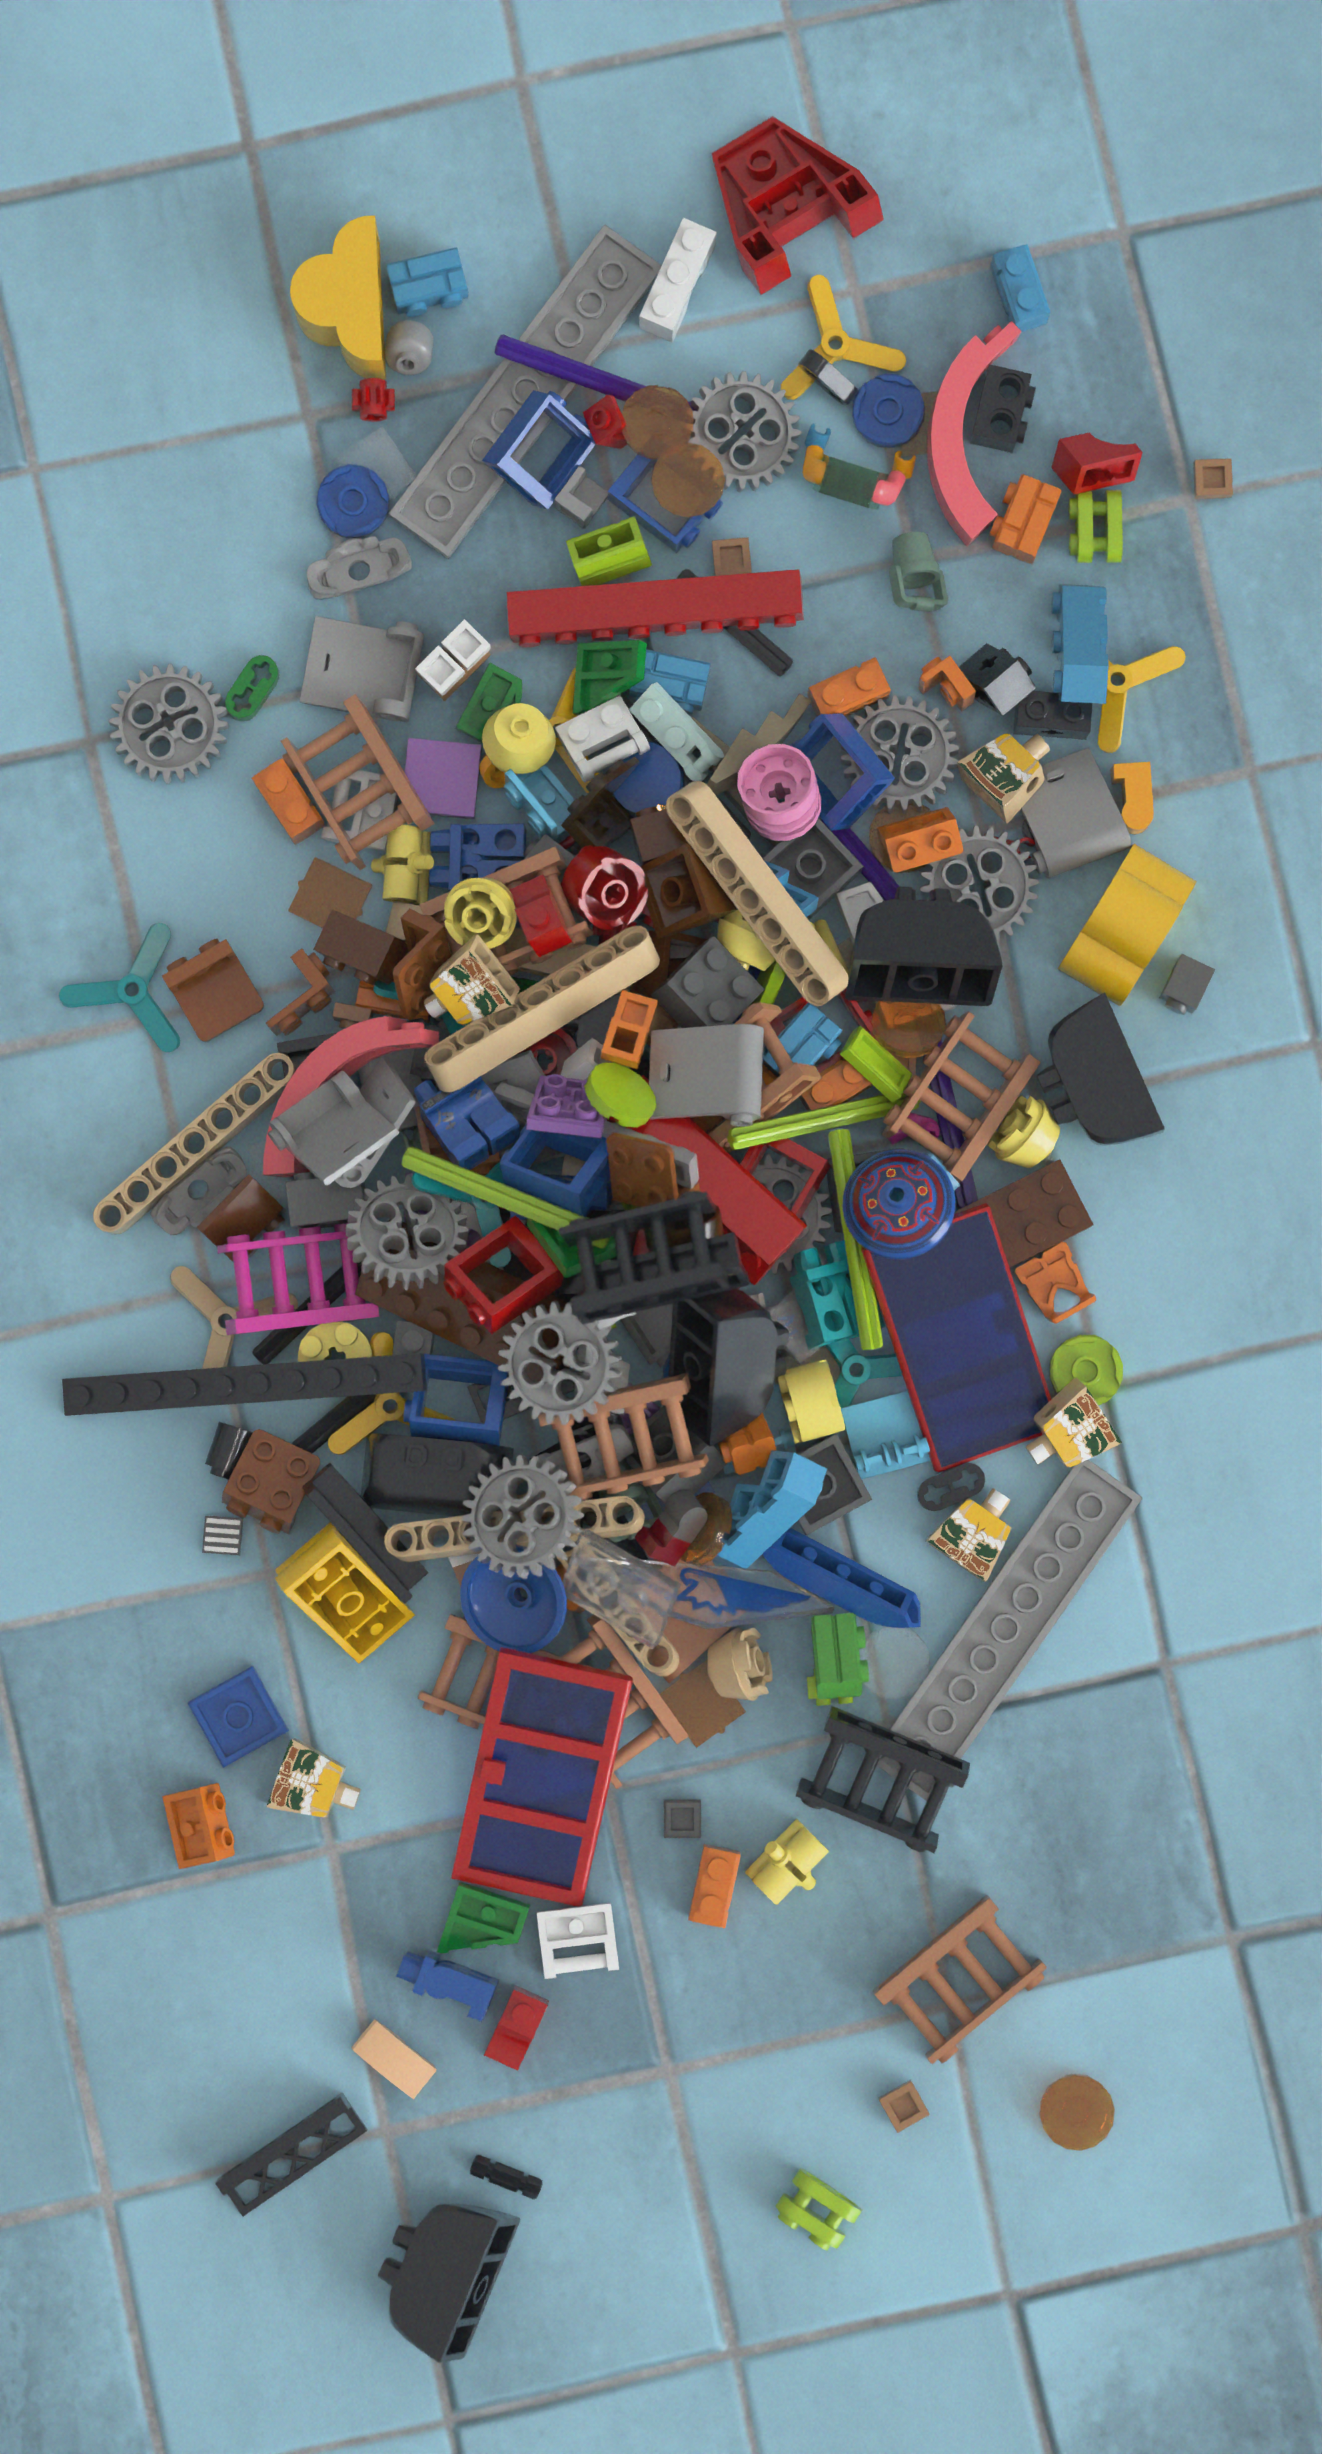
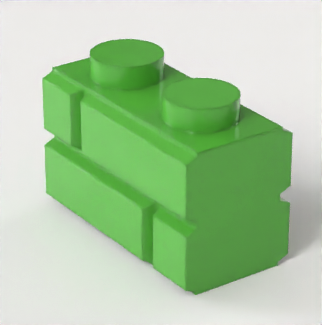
[811,1613,869,1699]

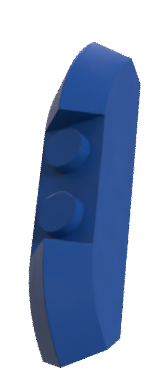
[762,1528,921,1628]

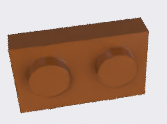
[393,909,451,1020]
[162,939,264,1042]
[266,948,335,1036]
[606,1132,700,1207]
[222,1429,320,1534]

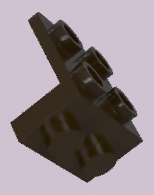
[561,757,640,848]

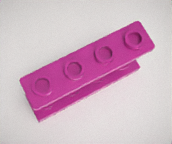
[217,1223,379,1335]

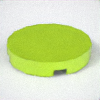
[585,1062,656,1127]
[1049,1335,1123,1405]

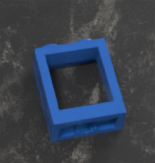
[482,390,596,510]
[608,435,723,553]
[790,713,895,830]
[500,1124,610,1217]
[403,1354,510,1446]

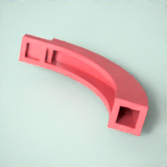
[926,321,1022,547]
[263,1016,439,1178]

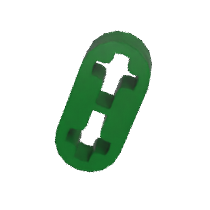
[225,655,279,721]

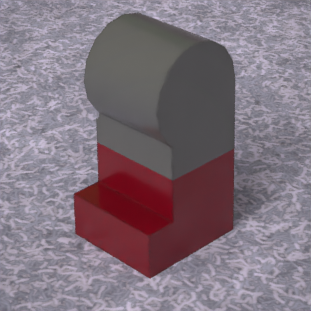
[634,1490,708,1566]

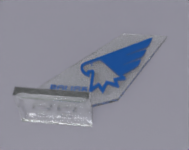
[562,1528,835,1649]

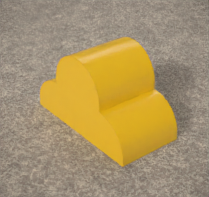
[290,215,386,380]
[1057,844,1197,1006]
[275,1522,415,1664]

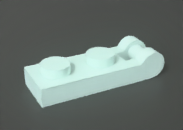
[629,682,724,782]

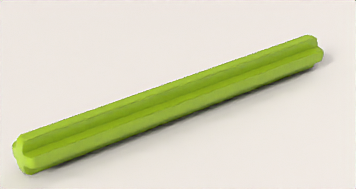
[726,1093,921,1150]
[828,1129,883,1350]
[402,1147,610,1248]

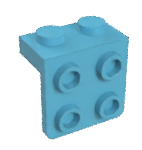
[504,764,574,841]

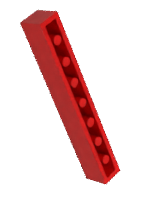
[507,569,804,647]

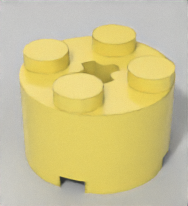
[298,1321,373,1362]
[777,1360,846,1444]

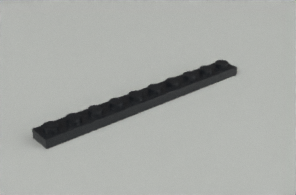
[62,1353,427,1416]

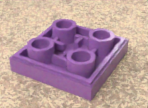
[405,738,482,819]
[527,1074,607,1138]

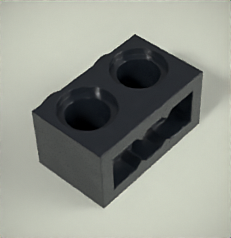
[970,364,1036,453]

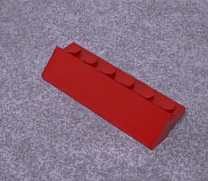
[606,1075,807,1285]

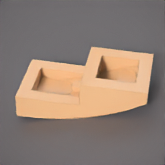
[351,2019,437,2099]

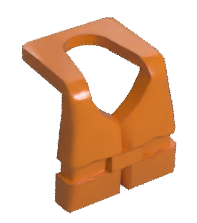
[1014,1242,1096,1324]

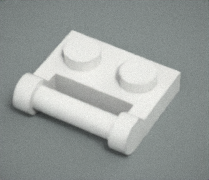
[555,695,651,782]
[321,770,398,852]
[537,1902,619,1979]

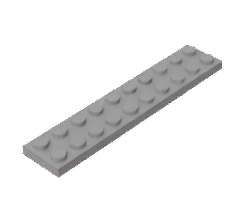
[389,224,662,559]
[877,1460,1142,1801]

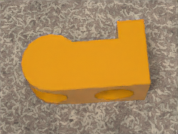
[1110,762,1154,835]

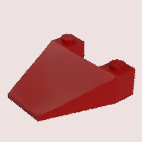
[711,116,884,295]

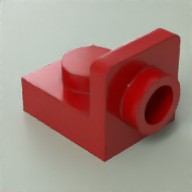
[582,395,631,449]

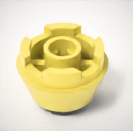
[482,703,556,774]
[444,878,517,949]
[717,910,775,972]
[987,1095,1060,1168]

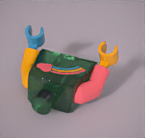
[802,423,916,510]

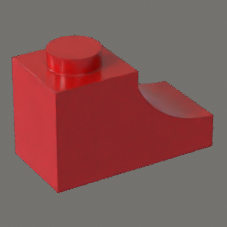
[1051,432,1143,495]
[510,874,573,957]
[484,1985,549,2071]

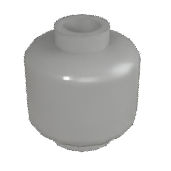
[385,320,433,375]

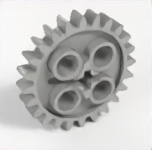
[682,371,801,492]
[109,663,229,784]
[840,695,959,814]
[919,825,1039,942]
[752,1154,832,1275]
[346,1175,468,1290]
[498,1301,622,1425]
[461,1455,584,1579]

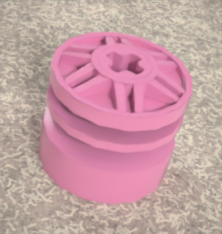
[737,744,821,841]

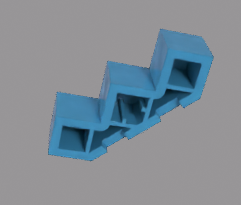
[1051,584,1108,704]
[691,1451,827,1569]

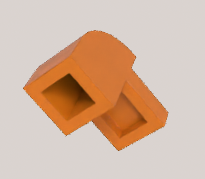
[601,990,658,1069]

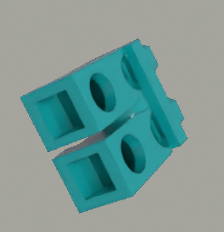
[789,1240,885,1350]

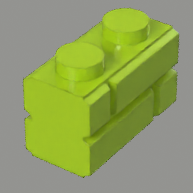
[566,516,652,586]

